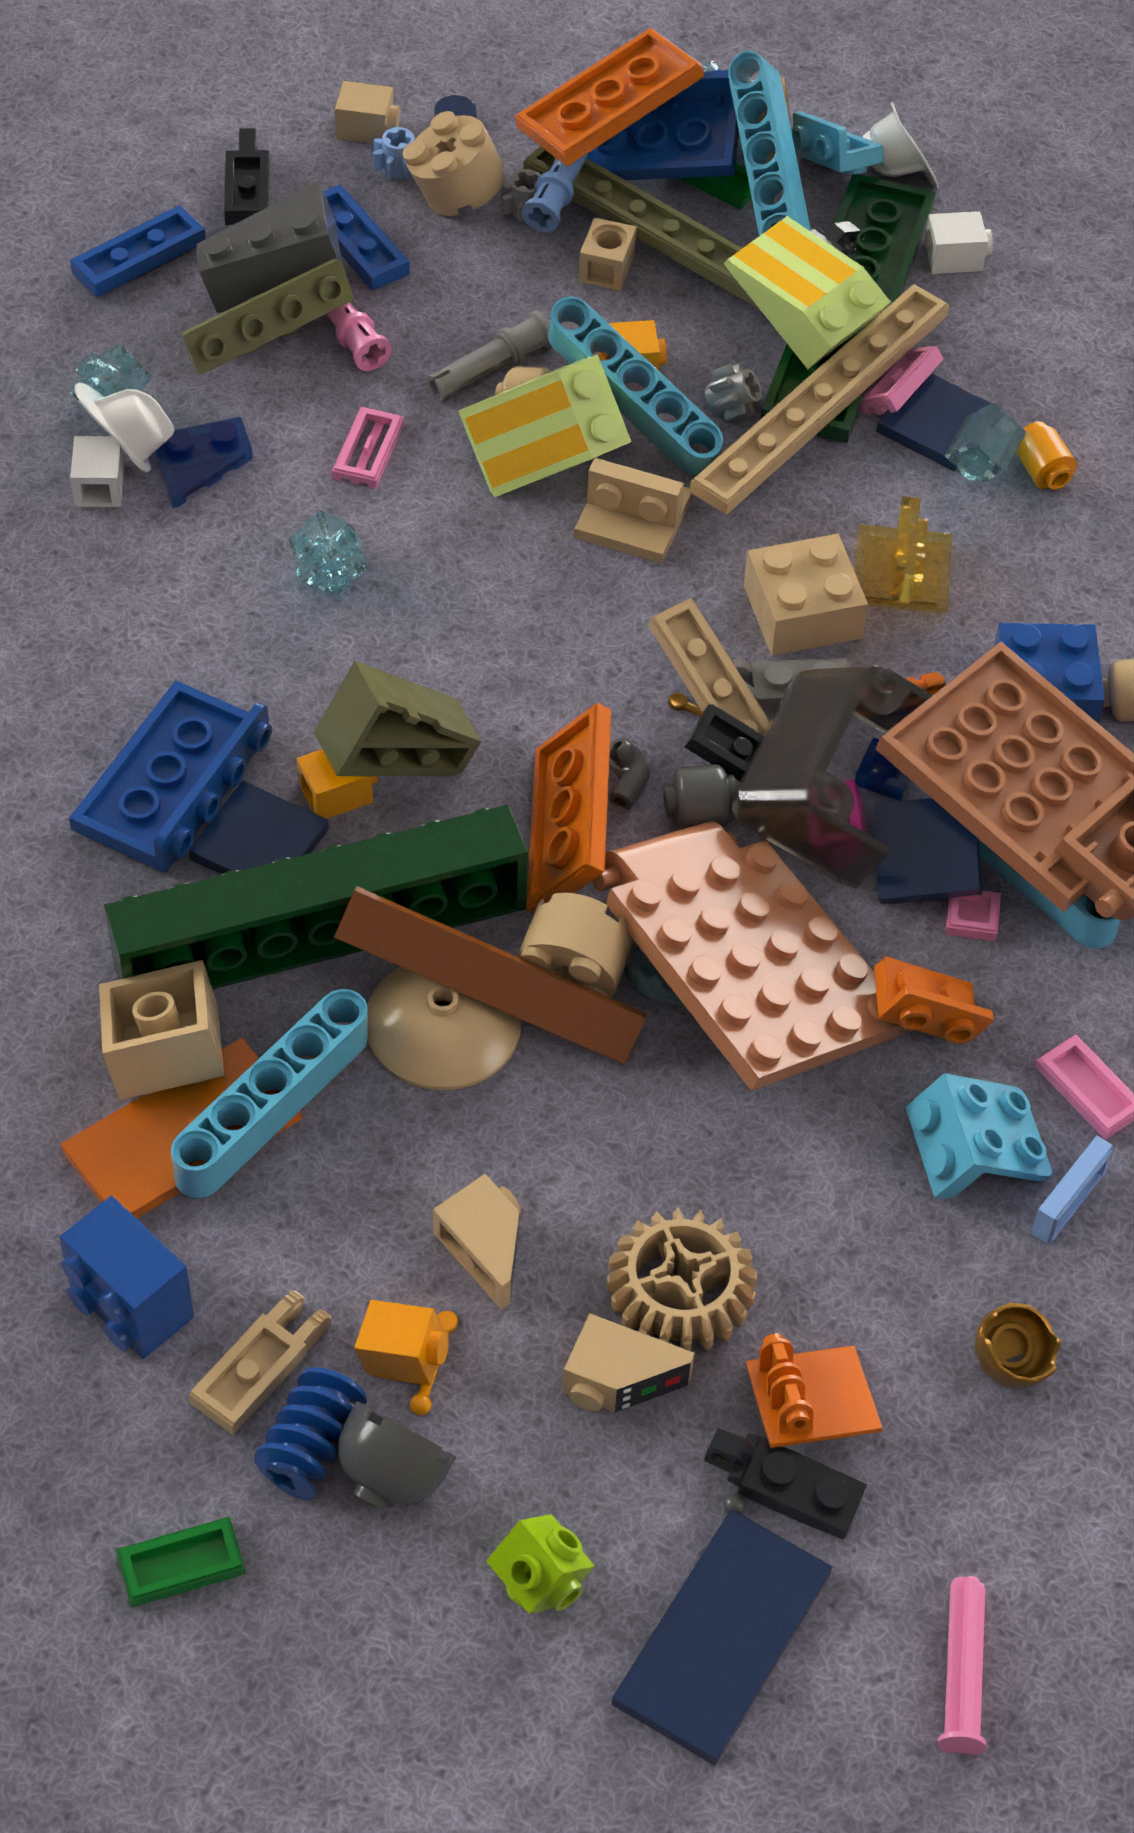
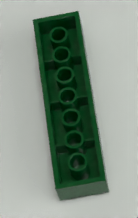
[104,804,528,990]

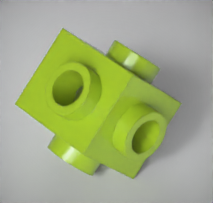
[486,1514,595,1614]

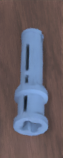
[521,153,588,232]

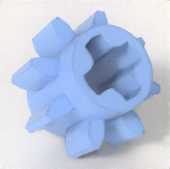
[373,127,414,180]

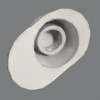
[863,102,939,190]
[74,382,175,473]

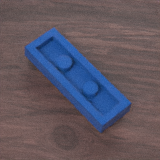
[324,184,410,291]
[70,205,206,298]

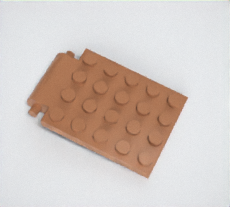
[875,642,1134,920]
[592,821,908,1091]

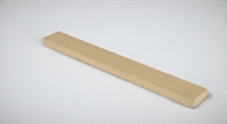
[690,284,950,515]

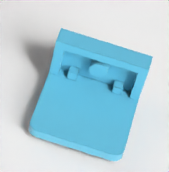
[905,1073,1052,1199]

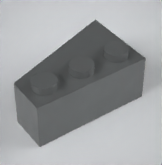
[196,180,342,312]

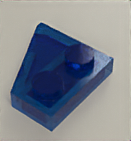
[155,417,253,508]

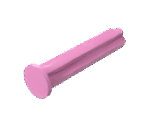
[938,1576,986,1755]

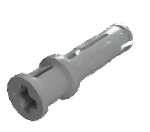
[426,310,552,402]

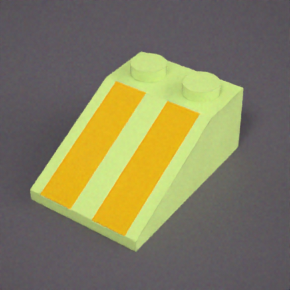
[723,216,891,370]
[458,354,632,497]

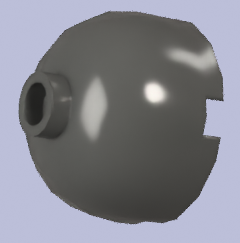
[338,1401,457,1510]

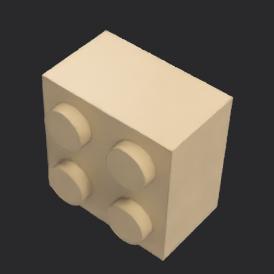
[744,534,868,656]
[99,960,225,1100]

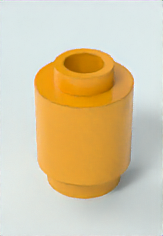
[1015,422,1077,490]

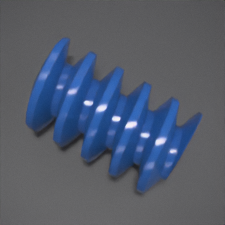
[254,1367,367,1500]

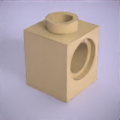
[579,217,637,291]

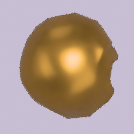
[974,1302,1061,1389]

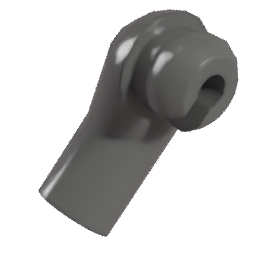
[609,738,650,810]

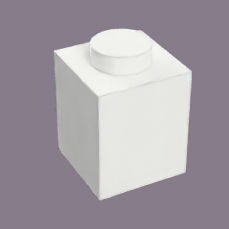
[924,211,993,274]
[70,436,125,507]

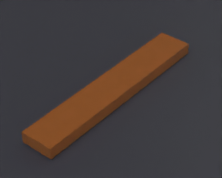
[334,886,647,1065]

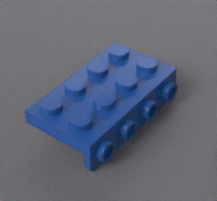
[587,69,739,180]
[69,680,272,873]

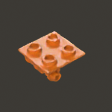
[745,1333,882,1448]

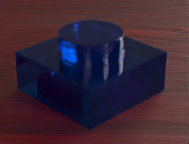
[855,737,910,801]

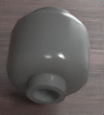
[663,764,738,829]

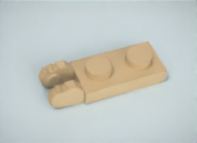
[189,1290,332,1435]

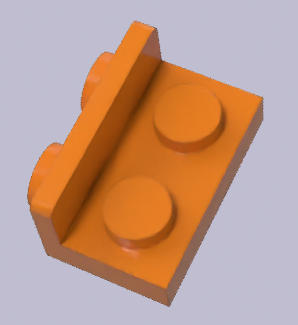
[874,956,994,1044]

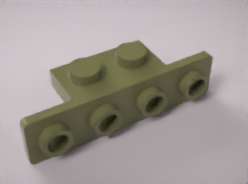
[182,259,354,374]

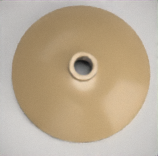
[367,967,522,1090]

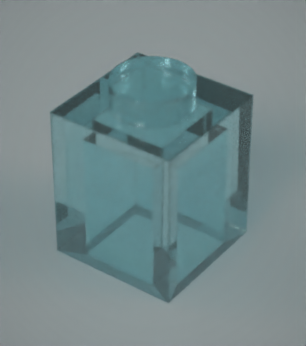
[945,402,1026,484]

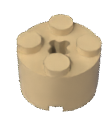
[403,111,505,216]
[517,893,635,998]

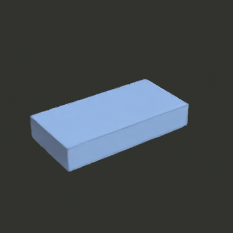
[1031,1135,1113,1244]

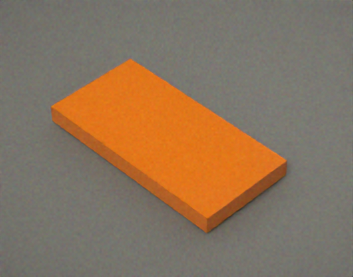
[514,28,705,167]
[526,702,611,913]
[61,1038,302,1219]

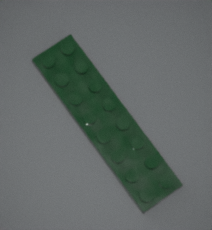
[760,174,936,443]

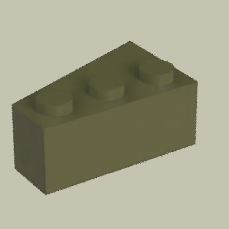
[314,661,482,776]

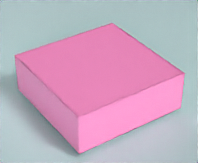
[945,890,1001,941]

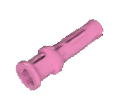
[325,302,392,372]

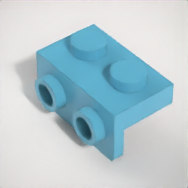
[791,111,884,174]

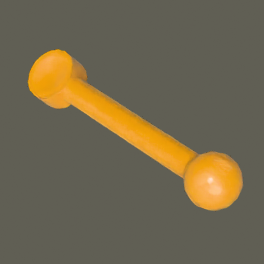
[409,1311,458,1415]

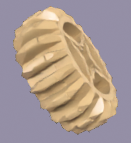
[607,1207,757,1352]

